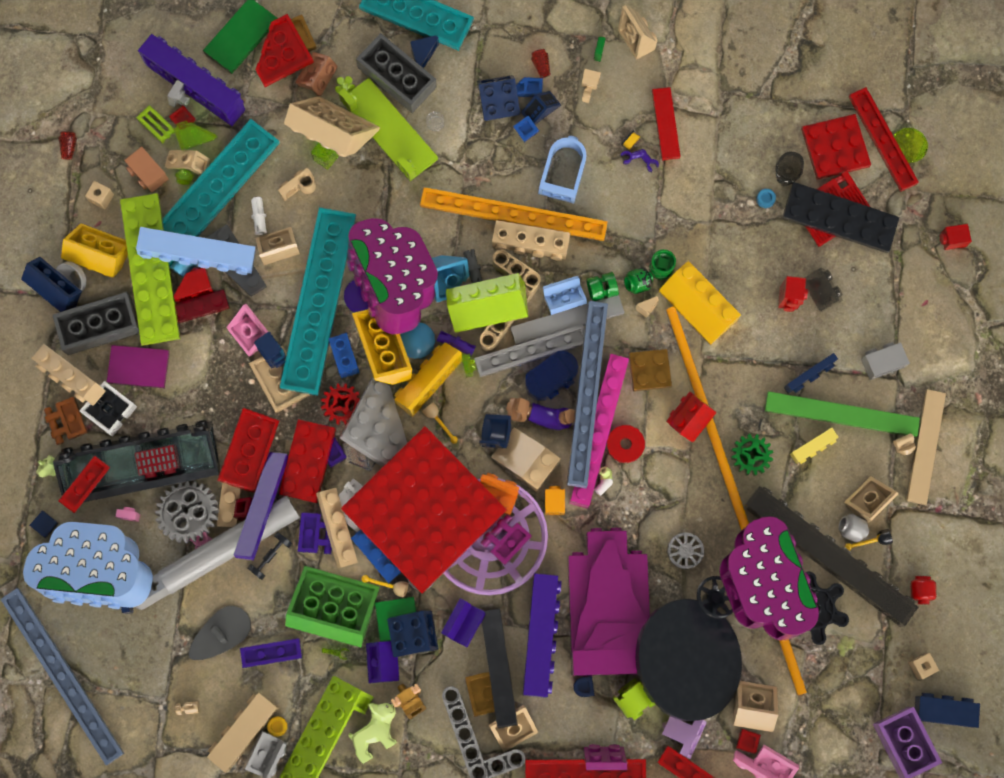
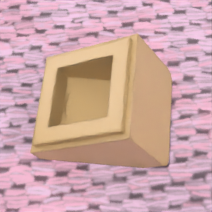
[636,296,659,318]

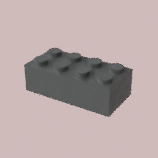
[356,33,437,113]
[52,292,139,355]

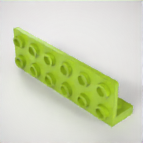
[338,78,438,182]
[279,676,374,778]

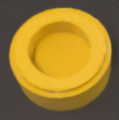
[267,716,288,737]

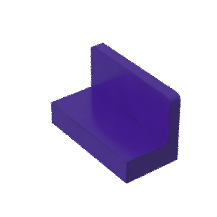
[441,598,486,647]
[366,641,399,684]

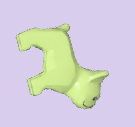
[348,703,397,764]

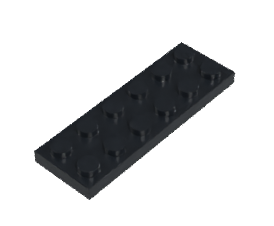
[782,182,900,253]

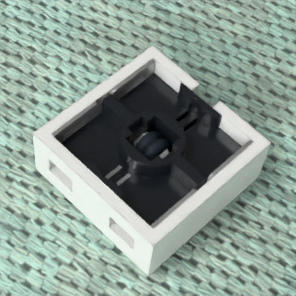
[80,381,137,437]

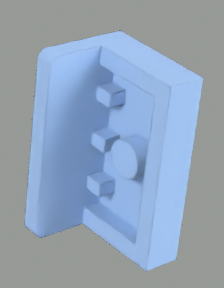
[543,276,587,315]

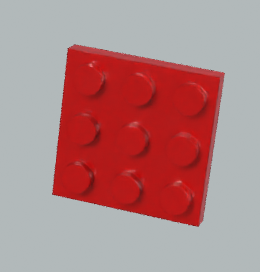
[801,114,871,180]

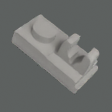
[167,80,190,108]

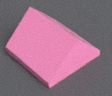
[226,304,268,356]

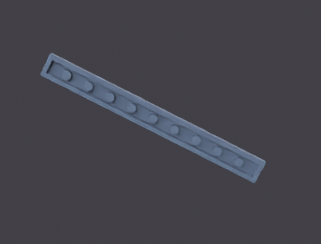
[567,301,608,488]
[0,588,125,765]

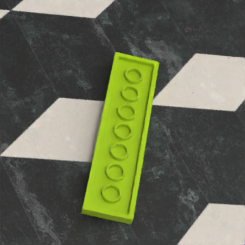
[120,193,180,346]

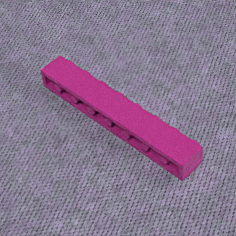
[569,354,629,509]

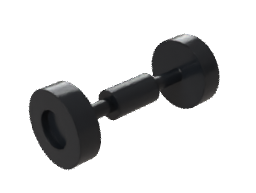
[247,531,292,580]

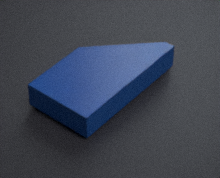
[516,77,543,97]

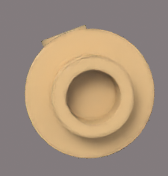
[893,433,916,455]

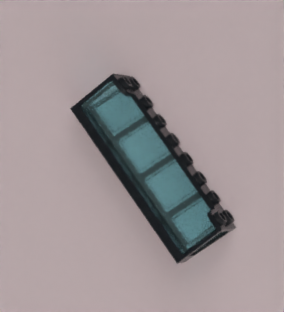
[53,420,221,503]

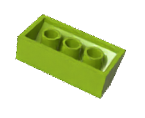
[446,273,528,333]

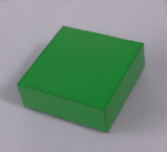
[594,37,606,62]

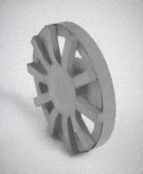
[667,532,704,569]

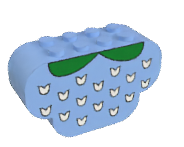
[23,522,153,609]

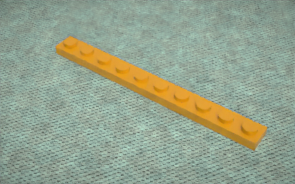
[420,187,608,241]

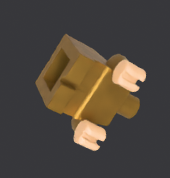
[391,684,427,720]

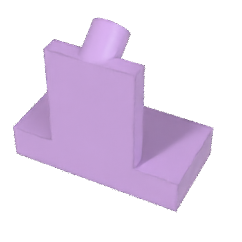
[662,716,707,759]

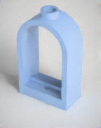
[538,136,586,204]

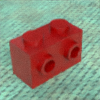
[778,276,808,312]

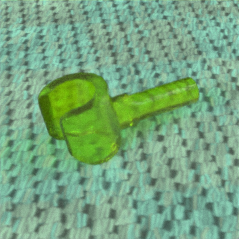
[322,648,349,660]

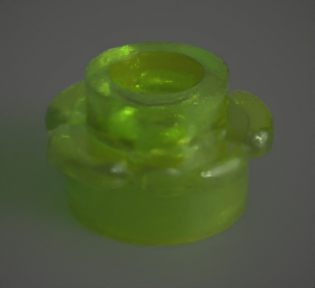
[175,169,194,185]

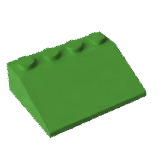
[285,566,380,647]

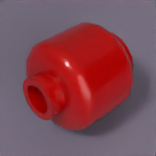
[910,576,937,605]

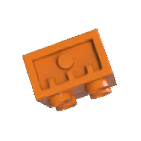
[480,473,519,516]

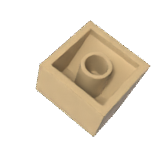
[733,681,778,732]

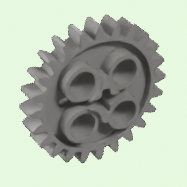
[155,481,220,544]

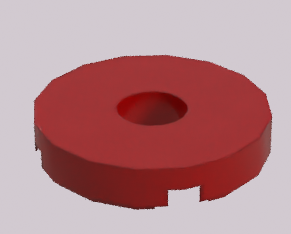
[607,425,645,464]

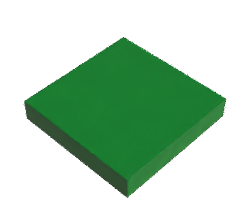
[375,597,416,642]

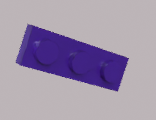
[240,638,303,668]

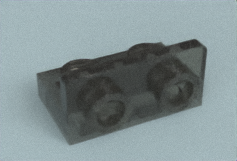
[804,268,843,312]

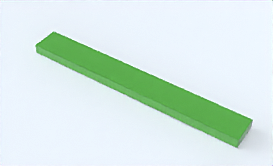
[765,391,920,437]

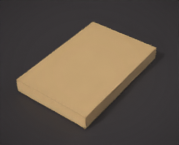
[249,345,310,413]

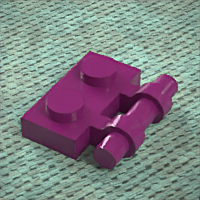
[480,514,532,565]

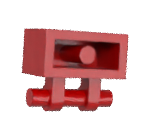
[666,391,717,443]

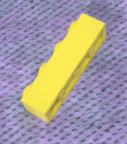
[790,428,839,464]

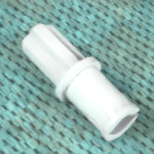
[251,197,267,235]

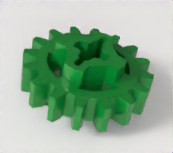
[731,434,774,476]

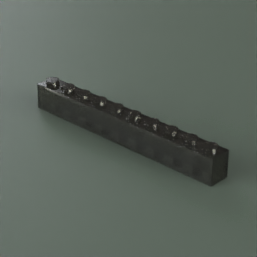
[743,486,919,627]

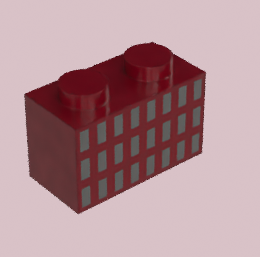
[135,445,181,479]

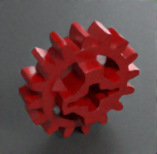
[321,383,360,425]

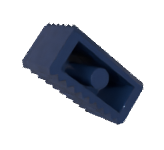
[254,332,286,369]

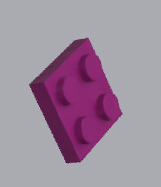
[584,744,627,770]

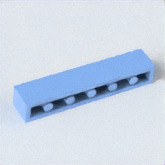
[136,227,256,275]

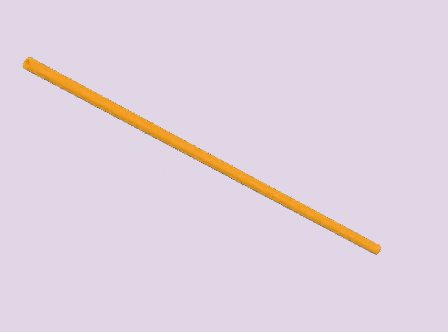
[666,307,807,695]

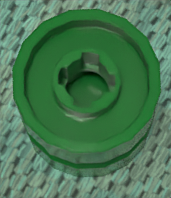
[649,249,676,280]
[586,272,619,302]

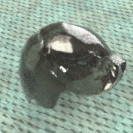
[775,151,804,187]

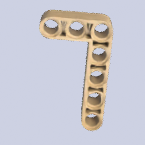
[480,250,541,352]

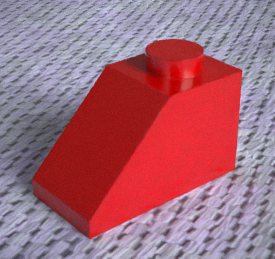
[174,267,214,303]

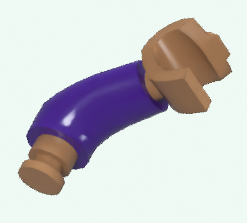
[506,398,575,430]

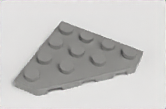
[340,377,407,467]

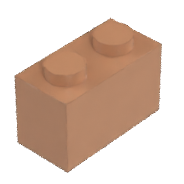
[124,147,169,193]

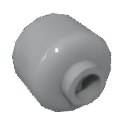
[839,514,869,542]

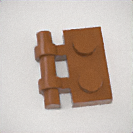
[44,397,88,445]

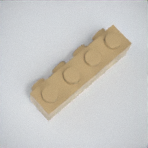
[492,220,570,261]
[31,344,105,406]

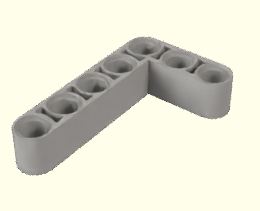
[442,686,525,778]

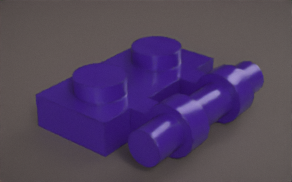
[298,512,332,555]

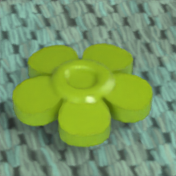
[335,76,355,93]

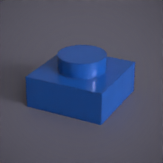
[513,116,539,143]

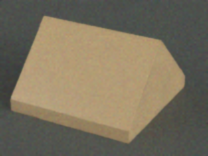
[255,227,300,265]
[844,476,898,522]
[489,705,538,752]

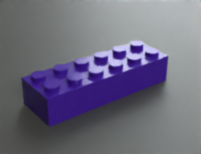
[138,34,246,126]
[523,573,562,698]

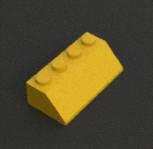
[659,261,741,345]
[352,309,412,385]
[394,342,462,418]

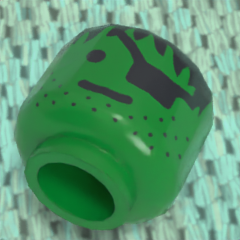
[624,267,653,294]

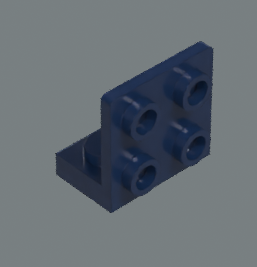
[477,75,520,121]
[387,611,439,657]

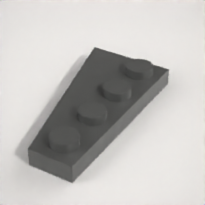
[205,225,267,297]

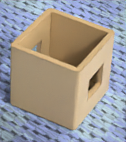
[85,181,114,210]
[908,653,940,680]

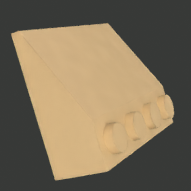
[284,96,380,157]

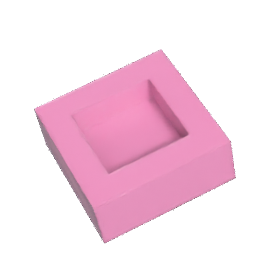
[115,507,140,522]

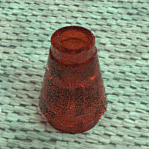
[531,49,551,78]
[58,131,77,160]

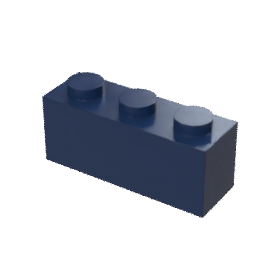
[21,257,82,312]
[914,693,980,728]

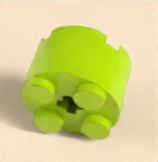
[612,678,656,720]

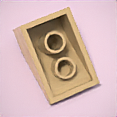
[618,5,657,60]
[491,427,561,493]

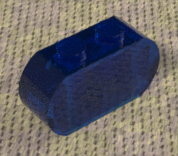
[525,351,578,401]

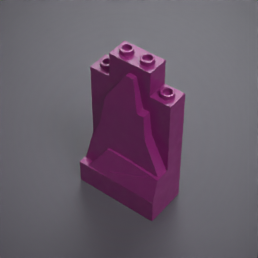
[568,527,650,676]

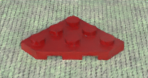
[255,14,314,87]

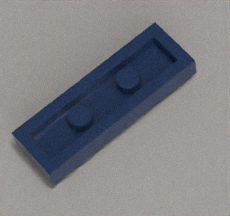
[784,353,838,394]

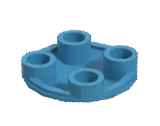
[400,323,435,359]

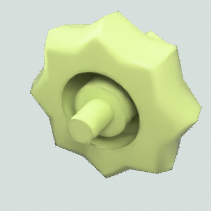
[36,455,56,478]

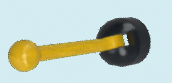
[844,529,893,551]

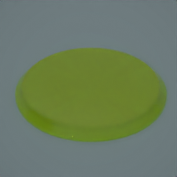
[894,128,928,163]

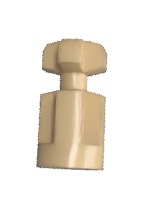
[175,701,200,715]

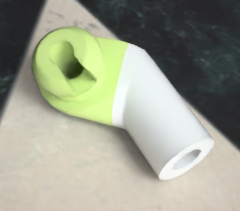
[594,466,613,496]

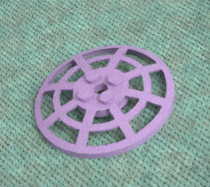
[443,479,548,595]

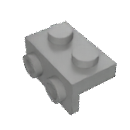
[243,731,287,778]

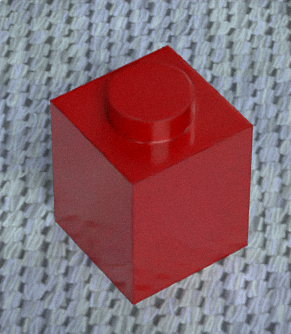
[940,224,972,250]

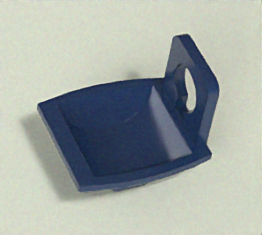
[479,414,511,448]

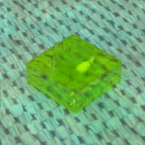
[462,354,476,378]

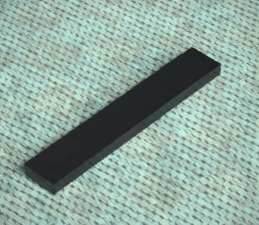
[482,608,518,729]

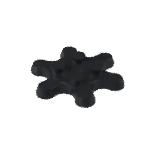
[806,571,849,645]

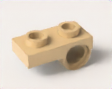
[278,168,316,202]

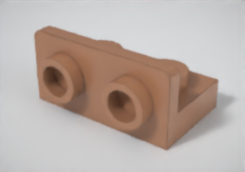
[295,52,338,96]

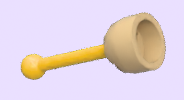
[422,402,458,444]
[361,575,409,598]

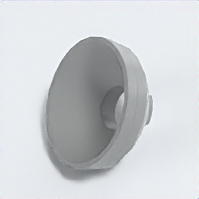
[56,262,86,291]

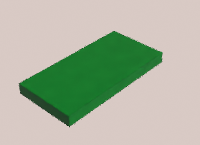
[203,0,278,74]

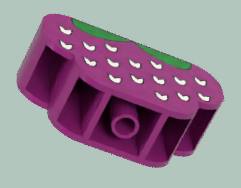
[347,218,438,334]
[719,516,819,640]

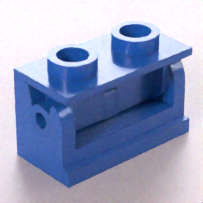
[328,333,360,379]

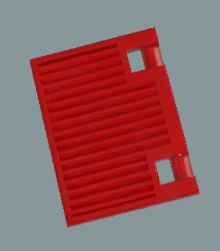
[805,171,870,247]

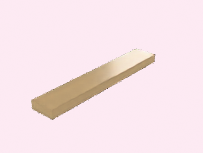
[906,389,946,505]

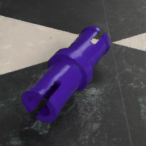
[437,330,476,357]

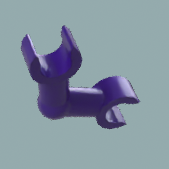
[621,149,659,173]

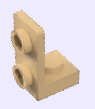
[165,150,211,176]

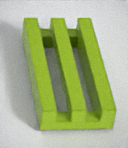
[136,105,176,144]

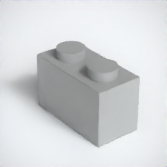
[861,342,910,380]

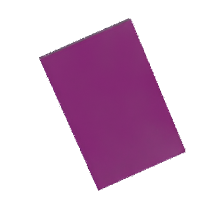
[106,345,170,389]

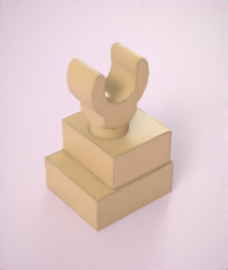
[581,69,601,103]

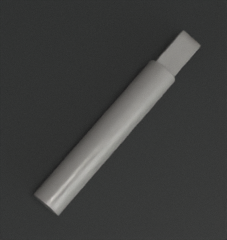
[135,495,300,610]

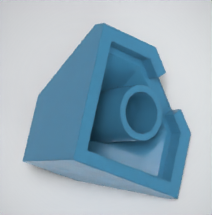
[432,255,470,302]

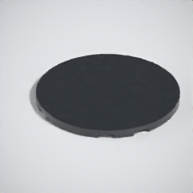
[635,599,742,721]

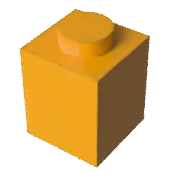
[545,486,565,515]

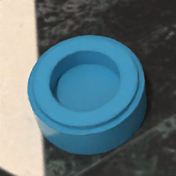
[756,189,776,208]

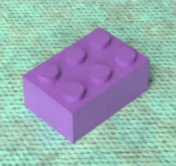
[873,707,942,778]

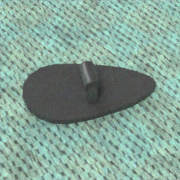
[188,606,251,660]

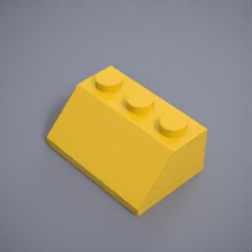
[61,223,128,278]

